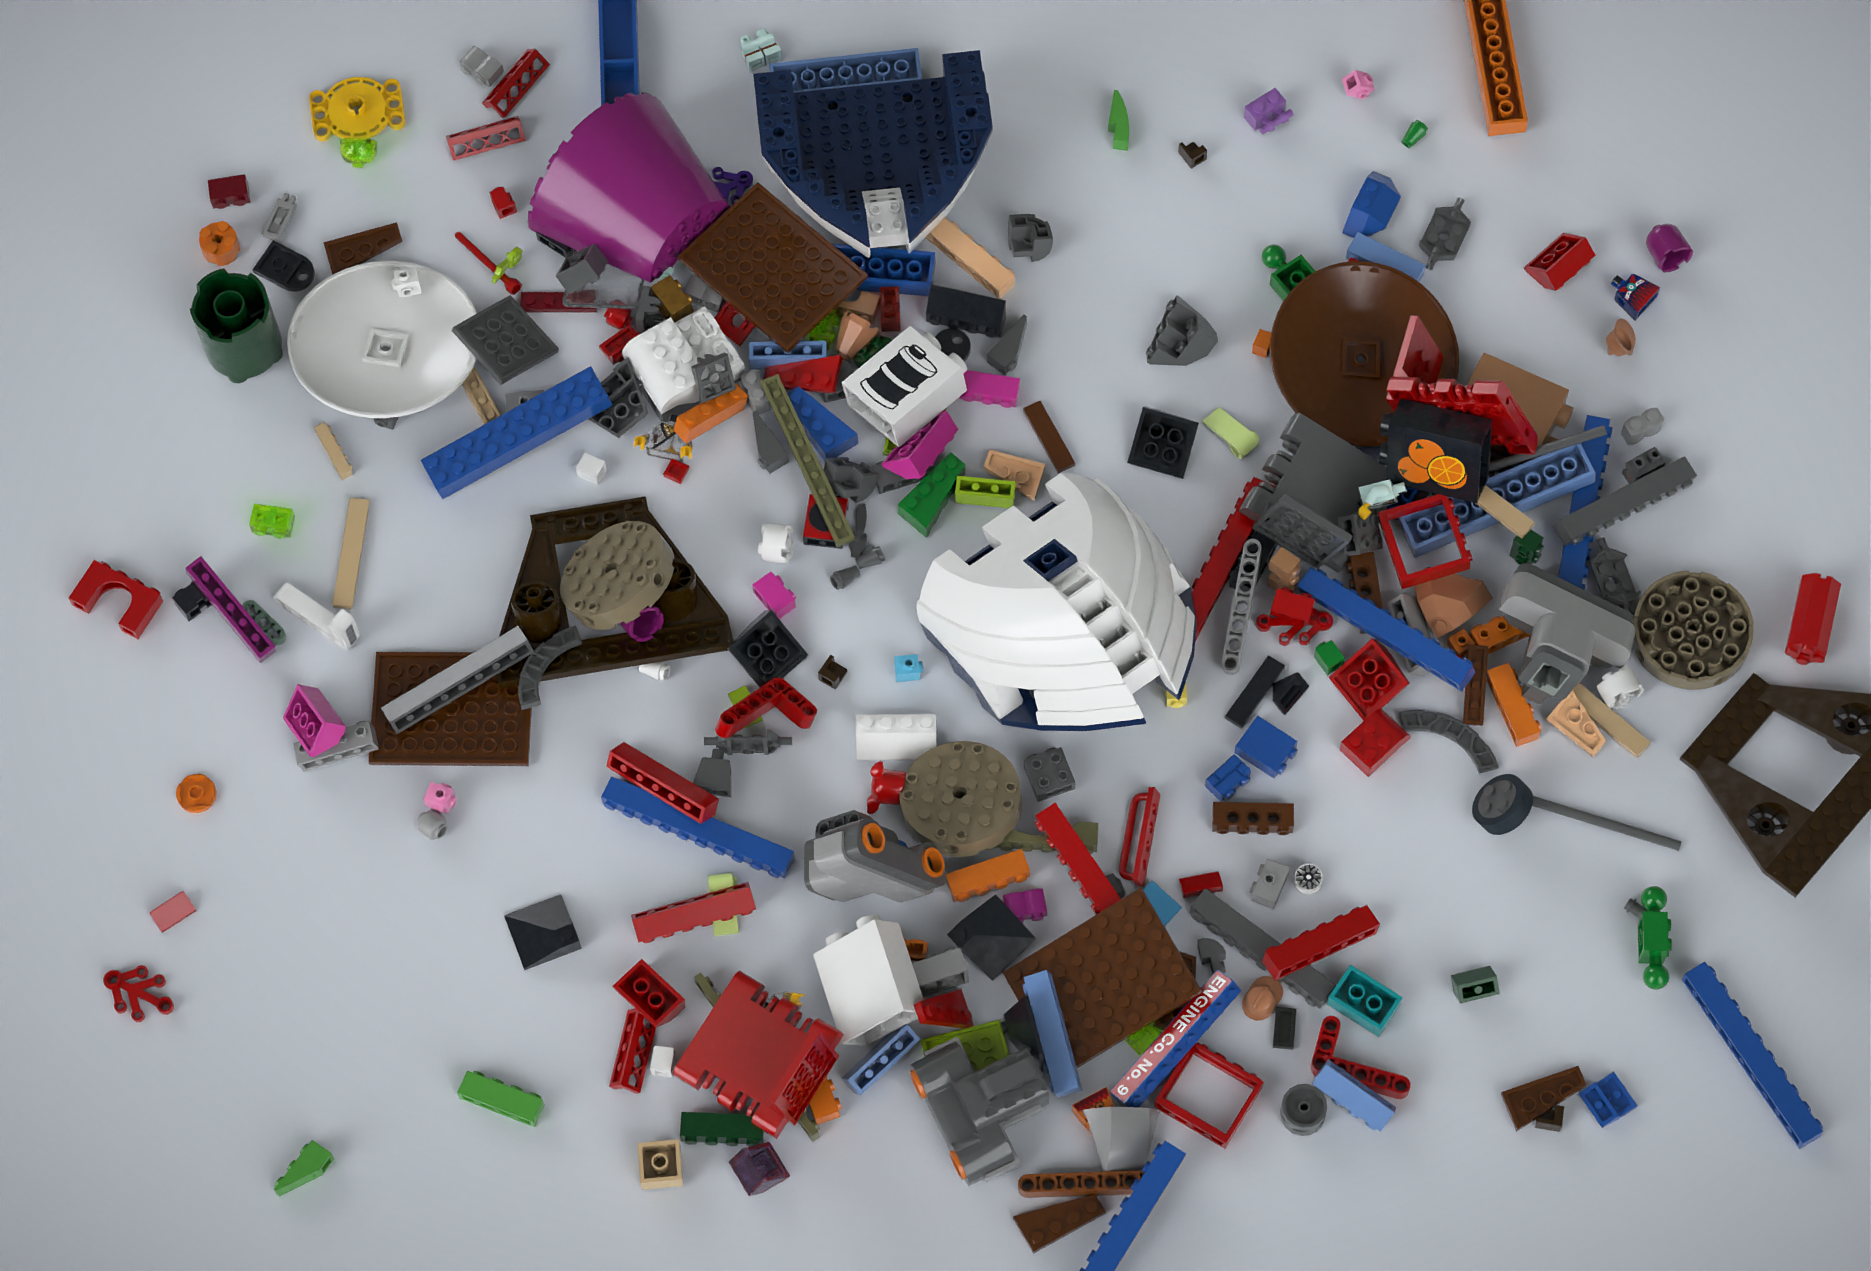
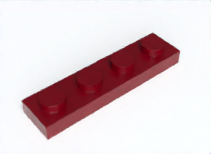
[520,292,598,313]

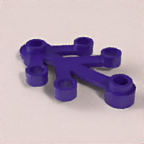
[712,167,753,205]

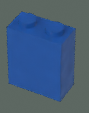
[1234,715,1298,779]

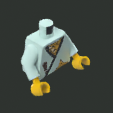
[1358,480,1407,520]

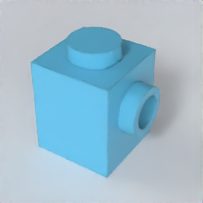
[894,654,923,682]

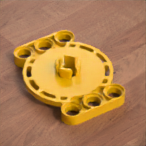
[309,77,406,142]

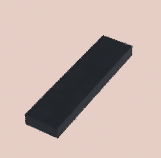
[1225,655,1285,729]

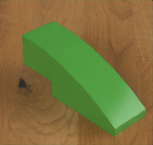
[1108,90,1129,151]

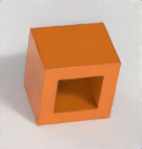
[1252,329,1271,358]
[1447,629,1475,657]

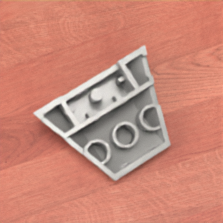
[1082,1107,1159,1172]

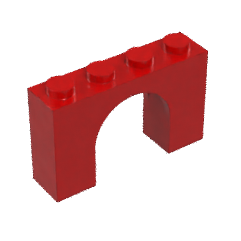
[69,560,163,639]

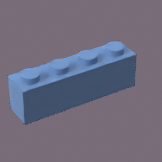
[1346,232,1426,282]
[749,341,827,370]
[841,1024,921,1095]
[1312,1059,1396,1132]

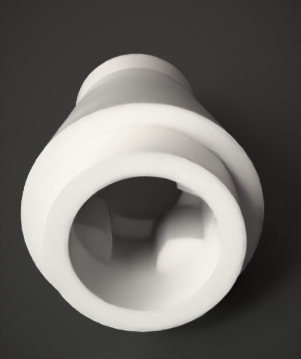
[639,662,670,681]

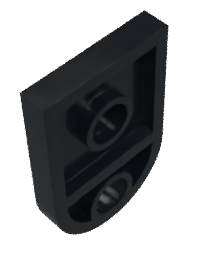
[252,240,315,292]
[935,328,971,362]

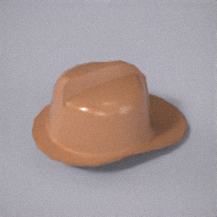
[1606,318,1636,357]
[1242,976,1283,1021]

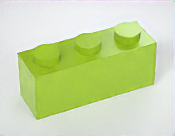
[955,476,1016,508]

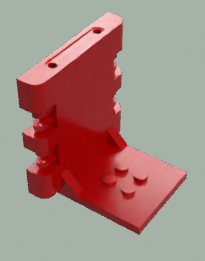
[1386,315,1538,455]
[673,971,844,1139]

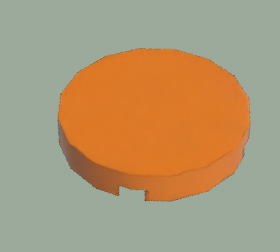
[176,774,217,813]

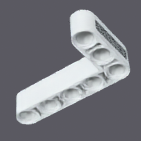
[273,582,360,651]

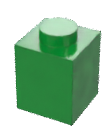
[1314,640,1345,675]

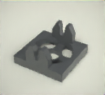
[635,286,664,333]
[691,352,736,403]

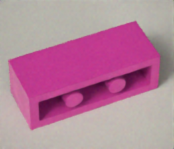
[959,370,1020,408]

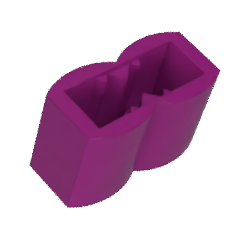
[1003,889,1047,923]

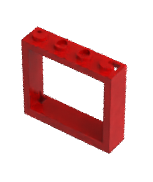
[1378,494,1473,589]
[1154,1043,1264,1149]

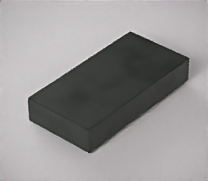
[1273,1007,1296,1050]

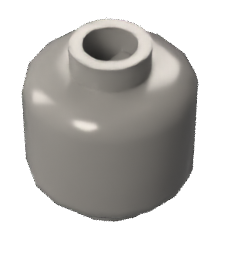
[418,810,448,840]

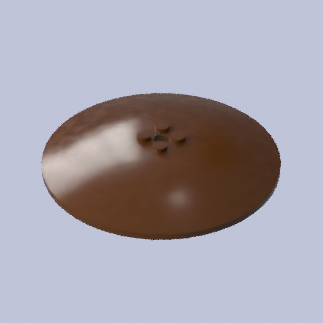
[1270,261,1459,447]

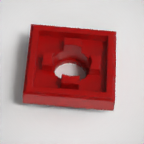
[714,302,756,347]

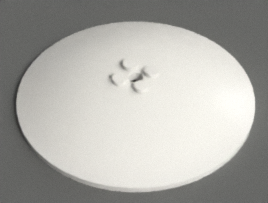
[287,261,477,418]

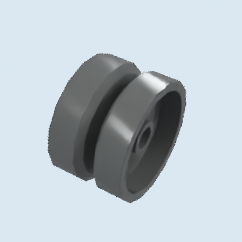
[1280,1084,1327,1136]

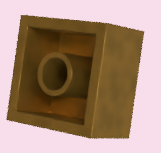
[651,275,694,323]

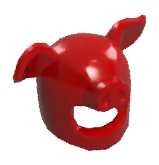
[867,761,906,814]

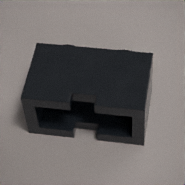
[172,581,212,621]

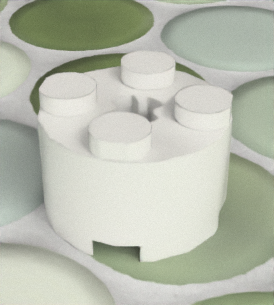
[758,523,794,564]
[1596,665,1644,710]

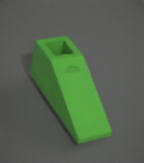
[274,1140,334,1197]

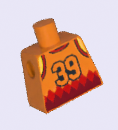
[1072,1087,1114,1136]

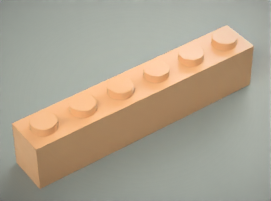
[925,218,1015,299]

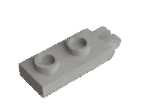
[262,193,297,242]

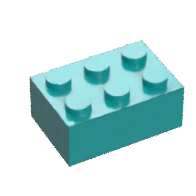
[1327,965,1403,1037]

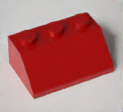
[1524,233,1596,291]
[612,959,686,1028]

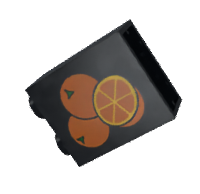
[1379,399,1492,503]

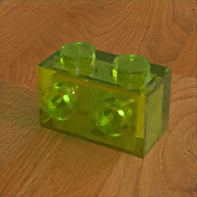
[809,308,840,350]
[249,504,295,539]

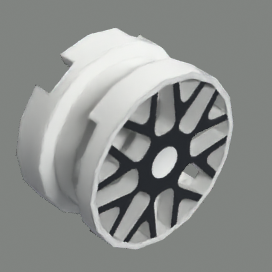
[1294,864,1323,895]

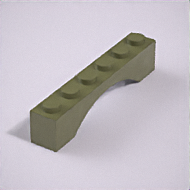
[985,822,1098,854]

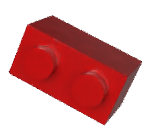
[1269,587,1315,626]

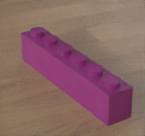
[185,556,276,663]

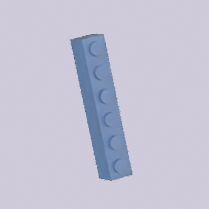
[1023,970,1083,1098]

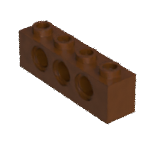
[1346,552,1383,634]
[1212,802,1294,835]

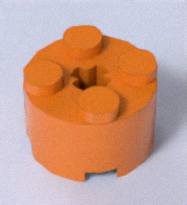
[199,221,240,266]

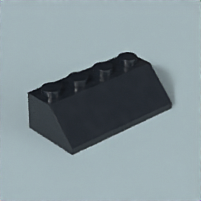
[926,284,1006,338]

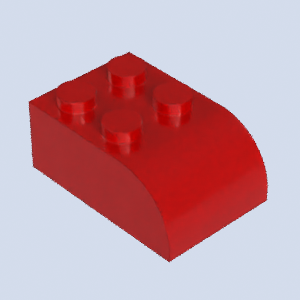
[1340,708,1410,777]

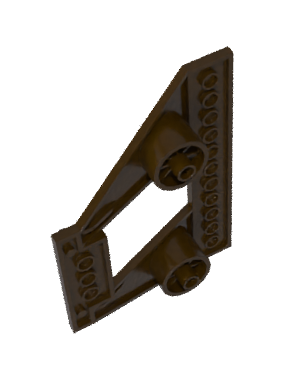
[497,496,734,688]
[1679,673,1871,898]

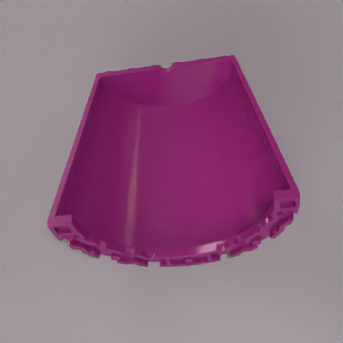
[528,92,730,283]

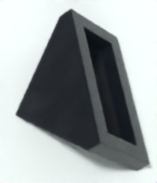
[1273,672,1309,715]

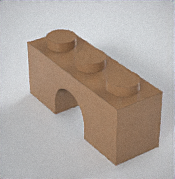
[831,291,881,324]
[1267,547,1301,593]

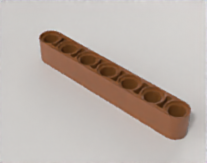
[1018,1170,1144,1198]

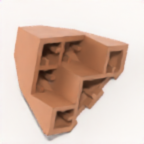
[1414,567,1493,638]

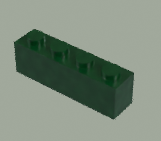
[680,1112,764,1147]

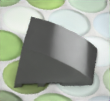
[589,357,648,438]

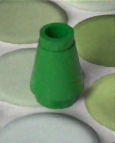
[1401,120,1428,148]

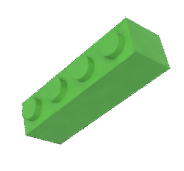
[457,1071,544,1127]

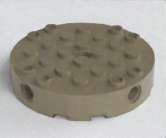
[560,521,674,630]
[1633,571,1754,690]
[900,741,1022,857]

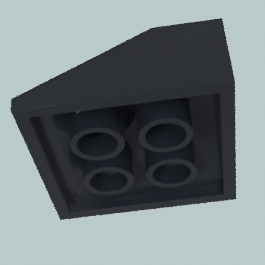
[1127,406,1199,479]
[727,610,808,688]
[504,894,582,970]
[947,894,1036,981]
[1001,996,1044,1072]

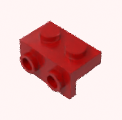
[599,324,641,365]

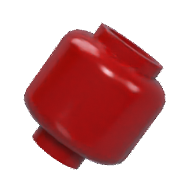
[604,302,633,330]

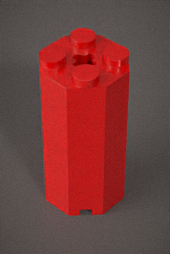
[1785,573,1841,665]

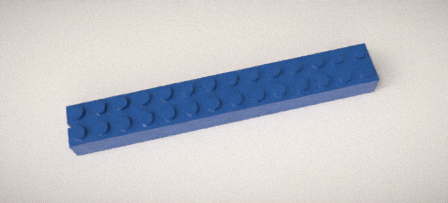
[598,0,640,106]

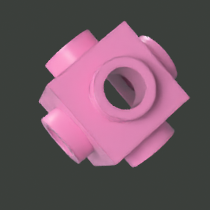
[1342,70,1375,99]
[423,782,457,814]

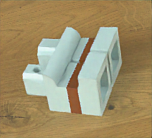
[740,28,782,72]

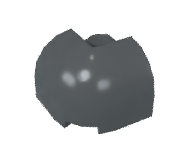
[1008,214,1053,262]
[823,457,879,503]

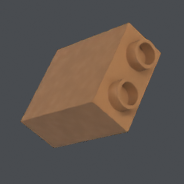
[1467,353,1574,464]

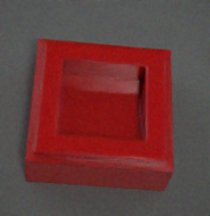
[663,458,690,484]

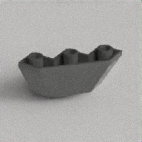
[1146,295,1218,366]

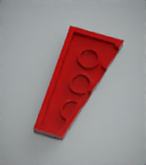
[763,355,843,393]
[914,989,974,1029]

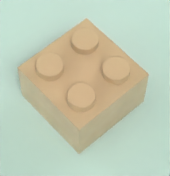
[638,1139,684,1190]

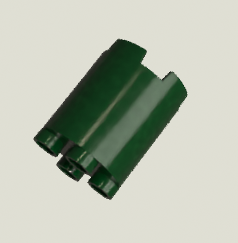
[190,268,283,383]

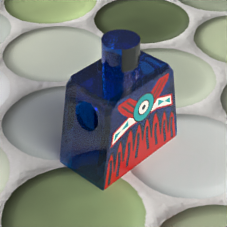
[1611,274,1660,321]

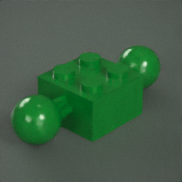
[1261,244,1316,301]
[1638,886,1672,990]

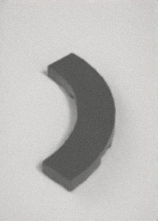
[518,625,582,710]
[1399,710,1499,773]

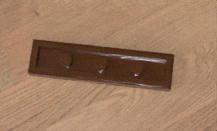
[1023,401,1075,474]
[1463,645,1488,726]

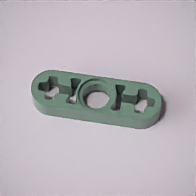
[242,600,286,646]

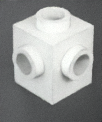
[391,267,422,298]

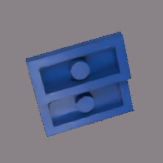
[1578,1072,1638,1128]

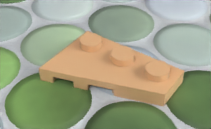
[984,449,1045,501]
[1546,690,1606,757]

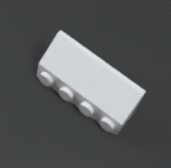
[856,714,937,761]

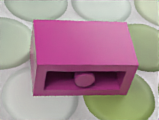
[752,571,796,619]

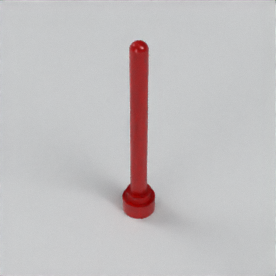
[455,232,522,295]

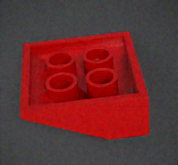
[1329,638,1410,721]

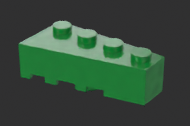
[897,452,965,538]

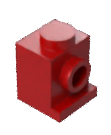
[489,187,517,219]

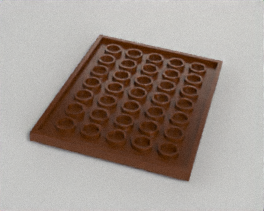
[677,182,868,353]
[369,652,532,766]
[1003,888,1202,1068]

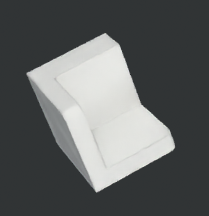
[576,453,607,485]
[650,1046,676,1077]

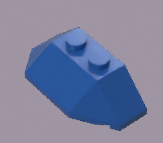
[1342,171,1401,238]

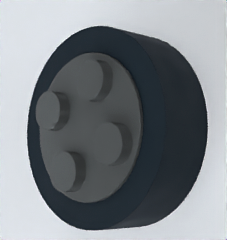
[1472,774,1533,835]

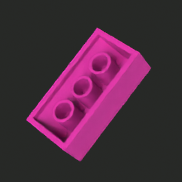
[882,411,959,480]
[283,684,346,757]

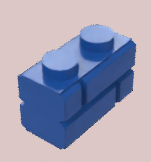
[1205,754,1251,802]

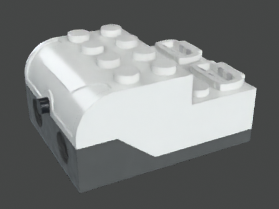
[622,306,745,423]

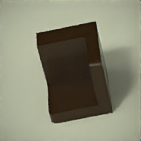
[1178,142,1207,169]
[818,655,847,690]
[1535,1105,1564,1132]

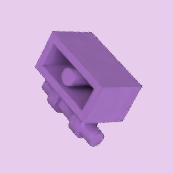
[1244,88,1294,135]

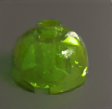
[340,138,378,168]

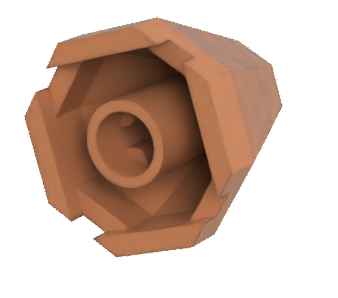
[835,312,881,361]

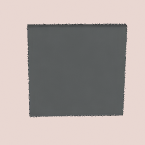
[452,295,559,385]

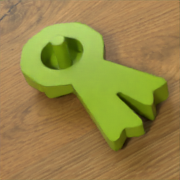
[492,246,523,284]

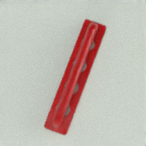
[1119,787,1160,887]

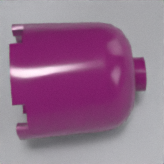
[1646,224,1693,273]
[619,604,664,642]

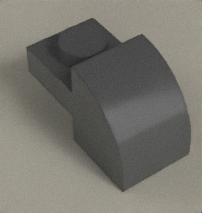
[1197,938,1226,975]

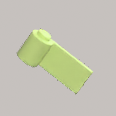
[1202,407,1259,459]
[708,873,739,936]

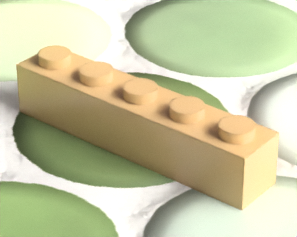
[314,422,353,480]

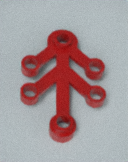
[1256,607,1333,646]
[103,965,174,1023]

